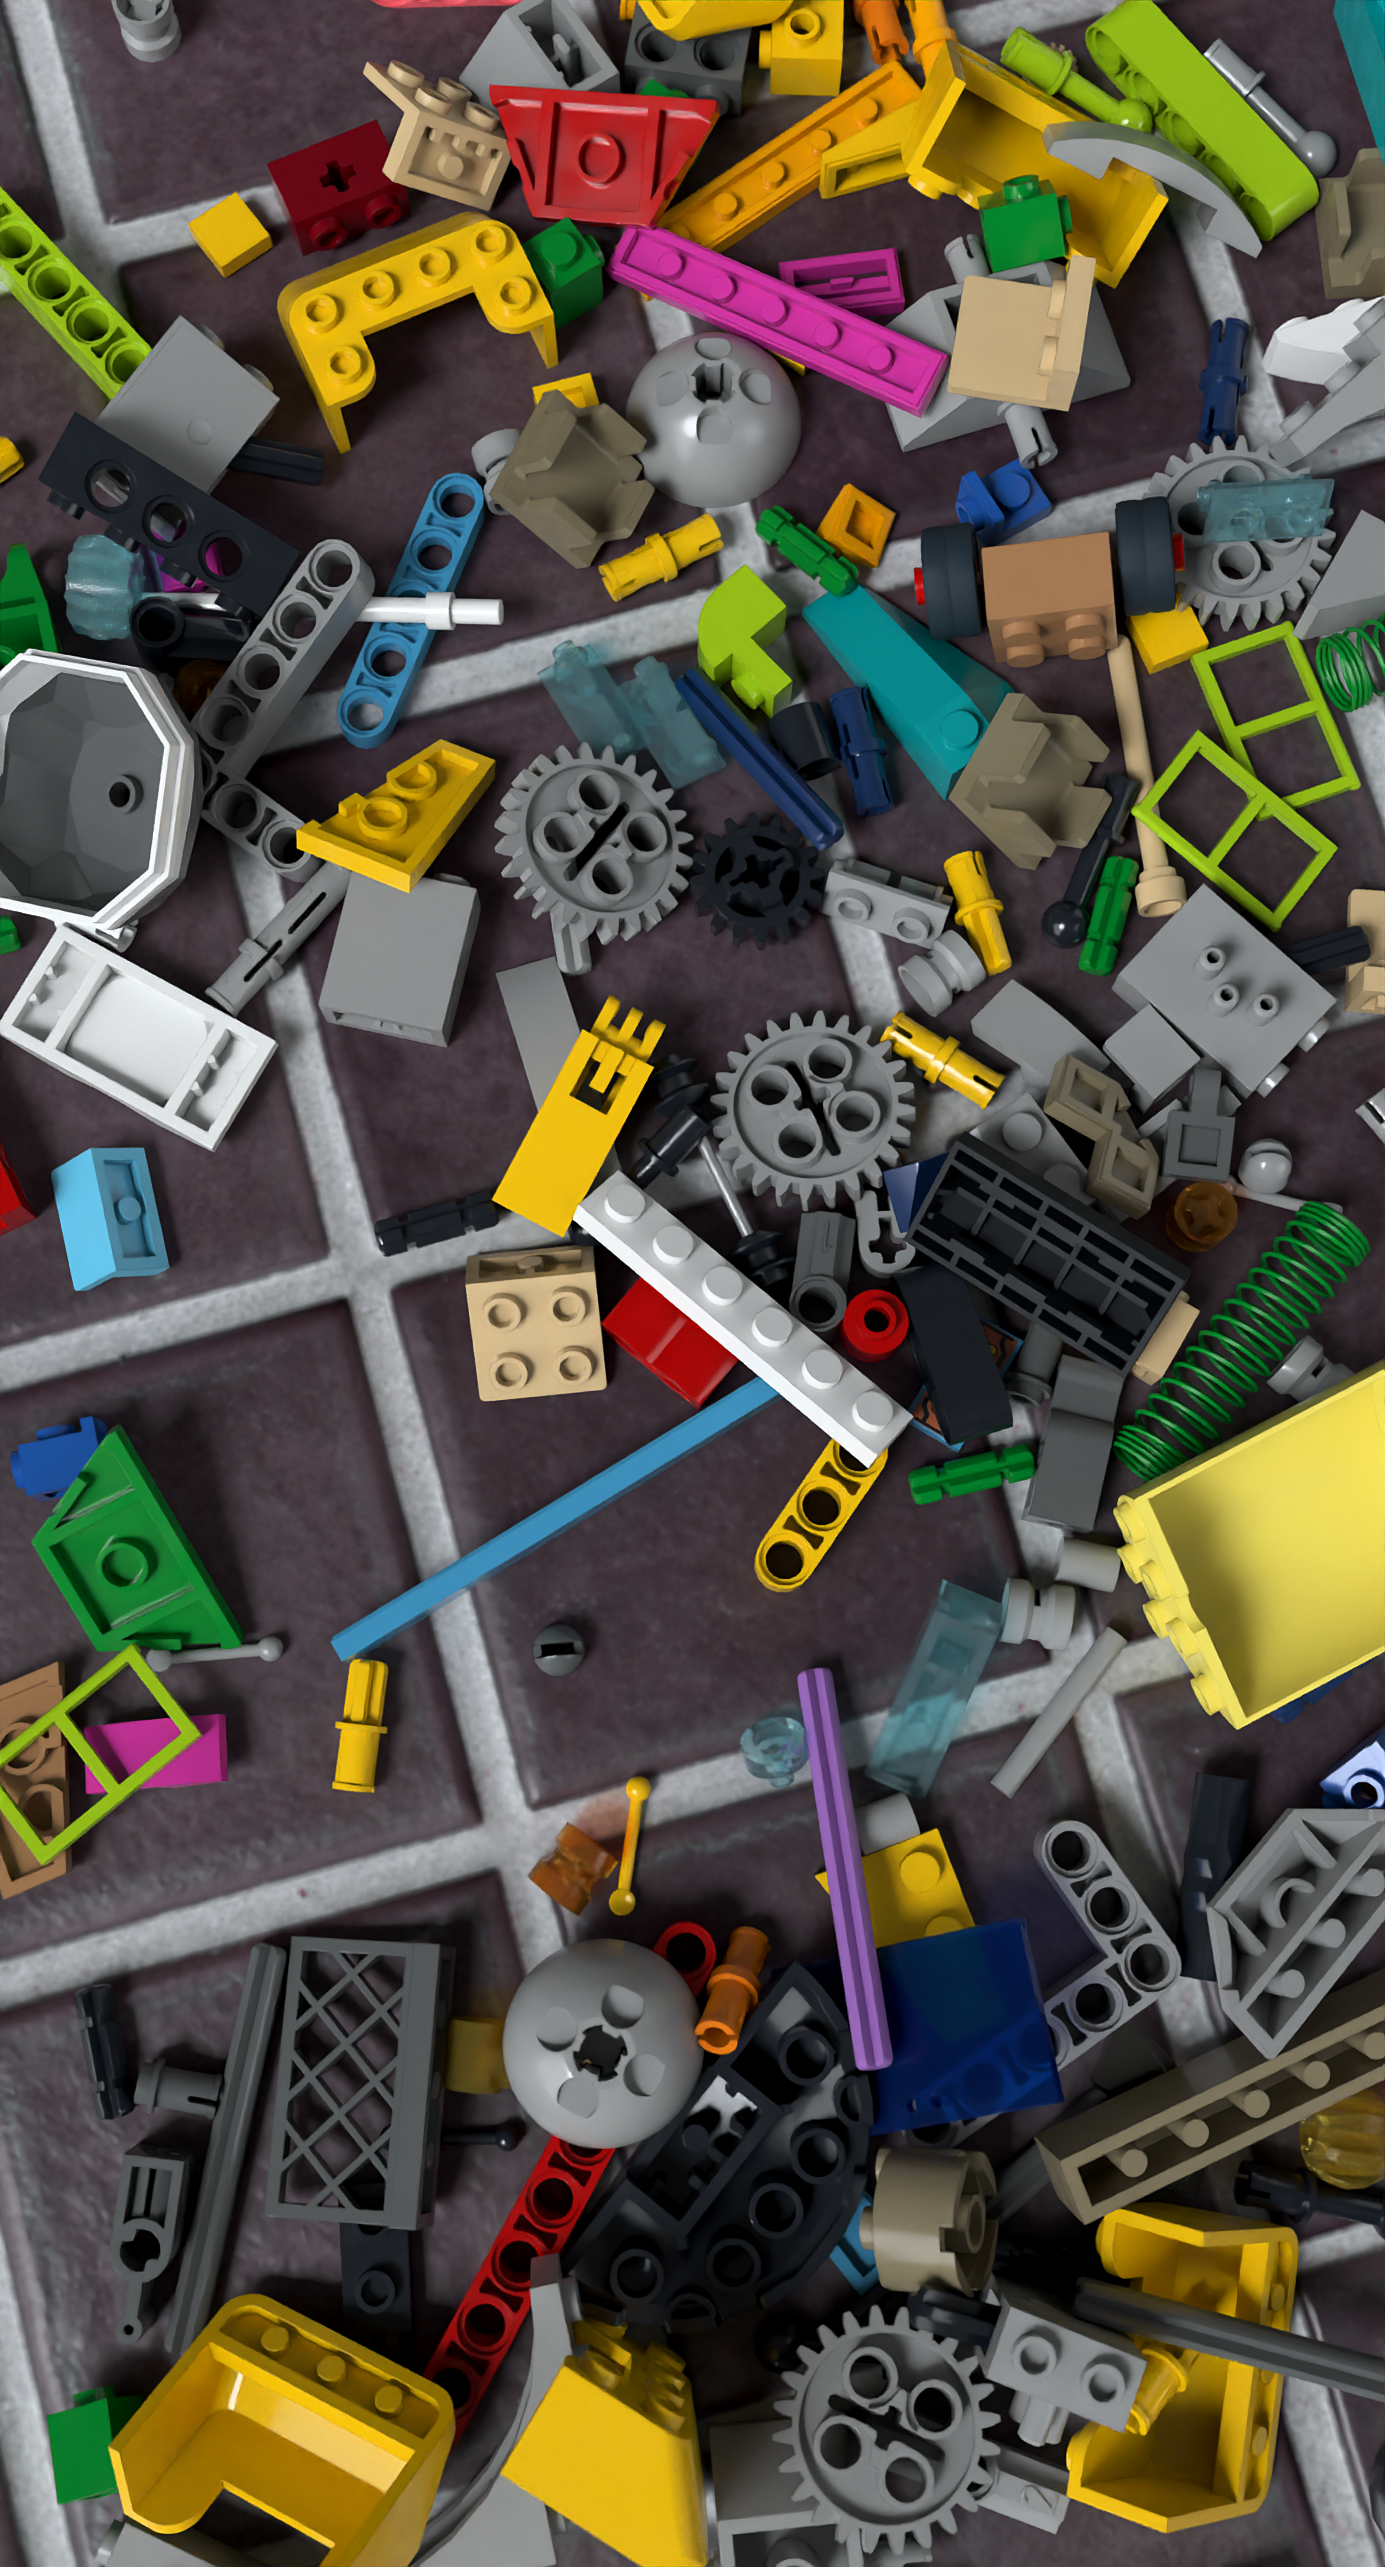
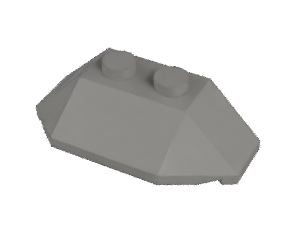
[1206,1808,1385,2060]

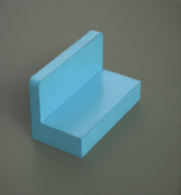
[51,1148,170,1291]

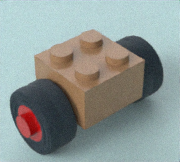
[914,496,1185,668]

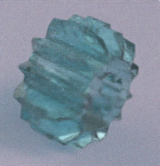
[64,533,146,641]

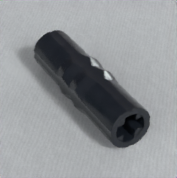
[1175,1773,1252,1982]

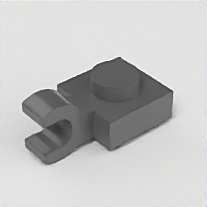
[1160,1068,1235,1184]

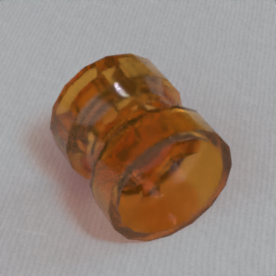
[527,1822,619,1916]

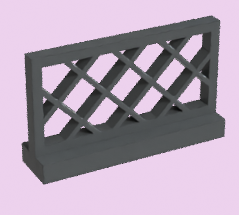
[264,1936,456,2230]

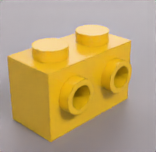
[759,0,844,96]

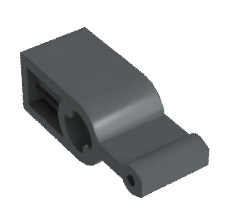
[1021,1355,1124,1535]
[110,2144,197,2345]

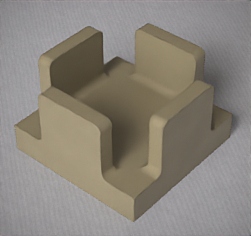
[1314,148,1385,300]
[488,389,655,569]
[948,693,1112,870]

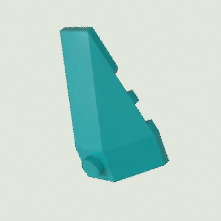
[801,581,1015,801]

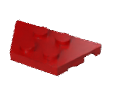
[489,84,721,230]

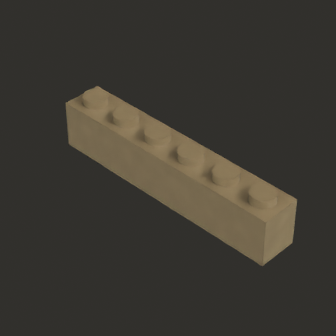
[1034,1968,1385,2225]

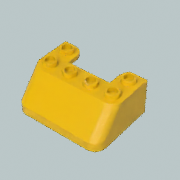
[900,39,1169,289]
[277,211,558,454]
[1066,2202,1299,2533]
[108,2294,455,2567]
[500,2315,709,2567]

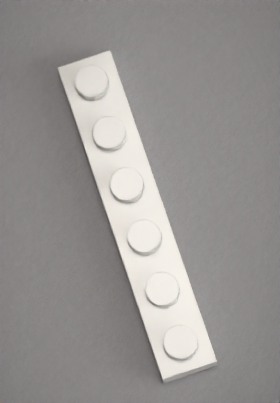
[573,1170,914,1468]

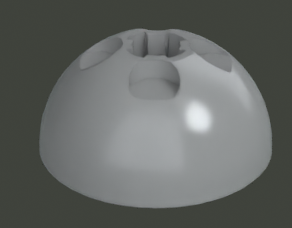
[625,332,801,508]
[503,1939,705,2149]

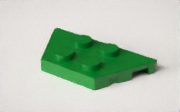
[31,1424,245,1652]

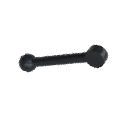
[380,2123,520,2152]

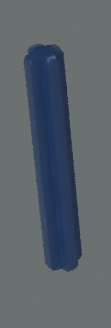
[675,667,845,850]

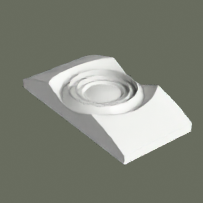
[0,924,278,1152]

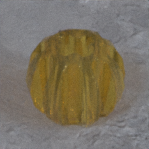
[1299,2089,1385,2190]

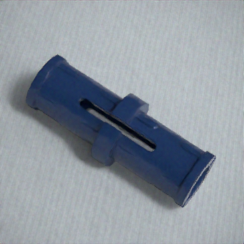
[1197,318,1250,446]
[829,687,895,818]

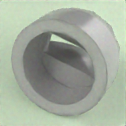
[1238,1138,1293,1194]

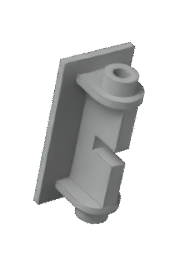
[819,856,954,950]

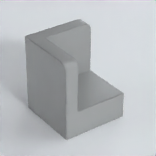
[1103,1003,1201,1114]

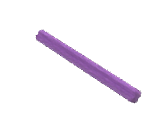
[797,1668,893,2070]

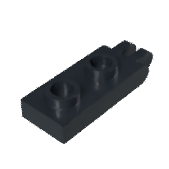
[338,2178,415,2367]

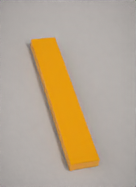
[613,58,922,302]

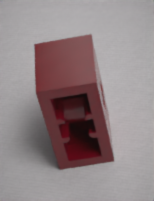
[267,119,411,257]

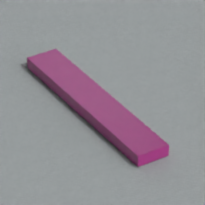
[605,226,950,418]

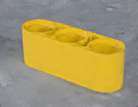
[754,1438,888,1592]

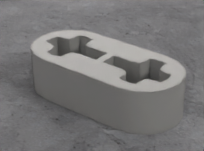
[852,1163,916,1279]

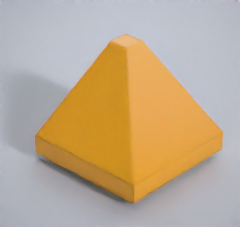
[815,483,896,569]

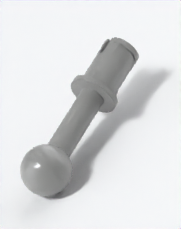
[1203,38,1337,180]

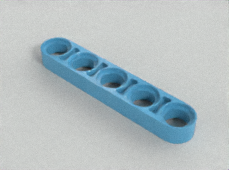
[337,473,486,749]

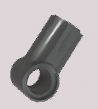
[788,1211,856,1344]

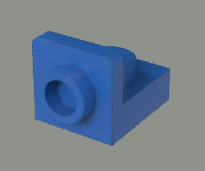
[955,458,1052,548]

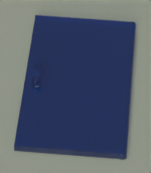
[771,1916,1065,2136]

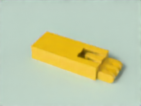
[492,995,666,1238]

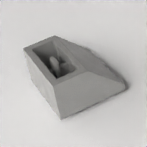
[459,0,620,132]

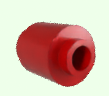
[840,1290,909,1363]

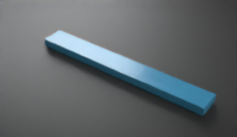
[331,1376,784,1664]

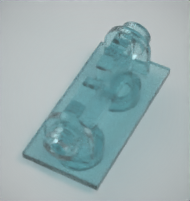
[1196,474,1334,544]
[537,640,652,764]
[612,656,726,790]

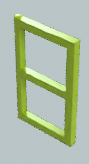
[1190,620,1361,822]
[1131,730,1338,933]
[0,1643,204,1866]

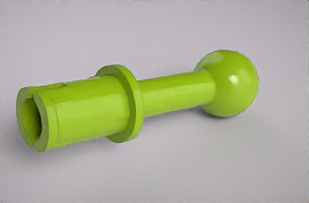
[1000,26,1153,134]

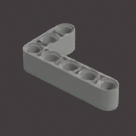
[190,539,375,883]
[896,1819,1181,2148]

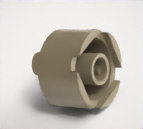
[859,2145,998,2298]

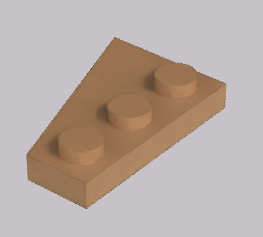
[0,1661,72,1900]

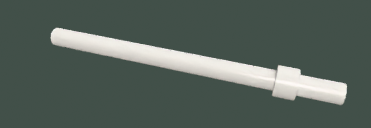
[142,591,504,630]

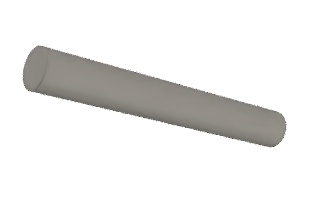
[990,1627,1127,1799]

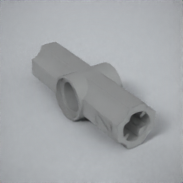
[865,2395,1070,2534]

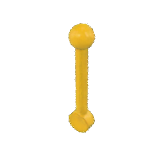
[609,1776,651,1916]

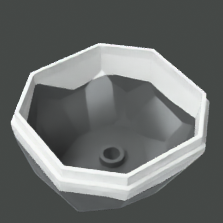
[0,648,204,930]

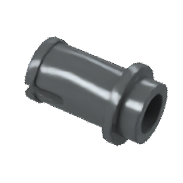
[1003,1322,1066,1408]
[134,2057,224,2119]

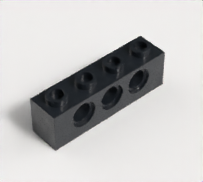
[37,412,301,623]

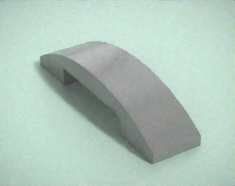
[1042,121,1262,258]
[496,956,622,1200]

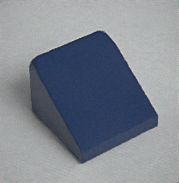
[883,1150,951,1233]

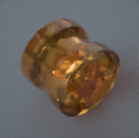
[1165,1182,1238,1253]

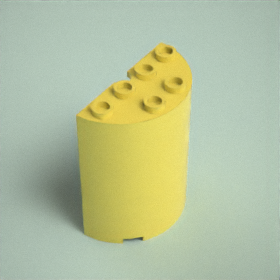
[1113,1358,1385,1730]

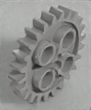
[1142,435,1335,631]
[494,742,693,945]
[710,1011,916,1211]
[771,2305,1001,2555]

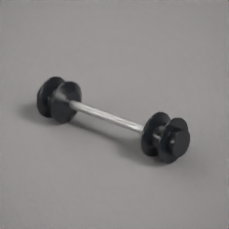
[642,1053,796,1292]

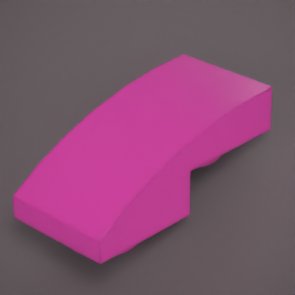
[84,1714,228,1794]

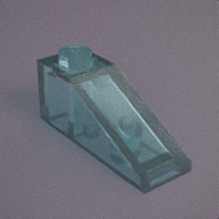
[863,1579,1003,1801]

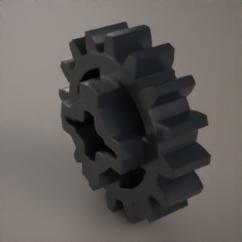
[690,812,825,951]

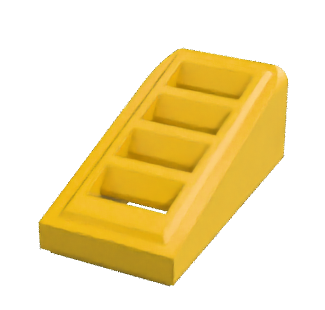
[819,99,919,199]

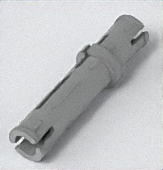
[204,860,352,1019]

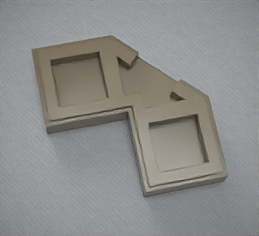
[1042,1054,1161,1220]

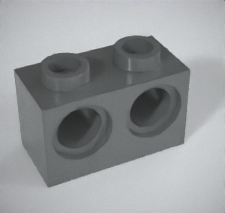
[624,1,752,118]

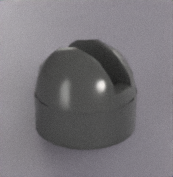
[532,1624,585,1677]

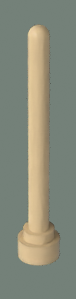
[1106,634,1187,917]

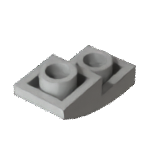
[971,979,1112,1095]

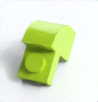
[698,564,793,718]

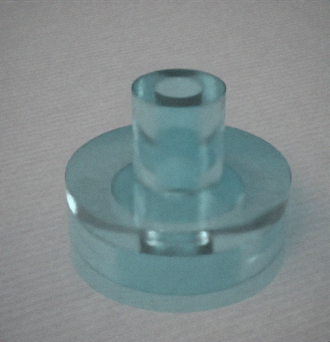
[740,1717,809,1788]

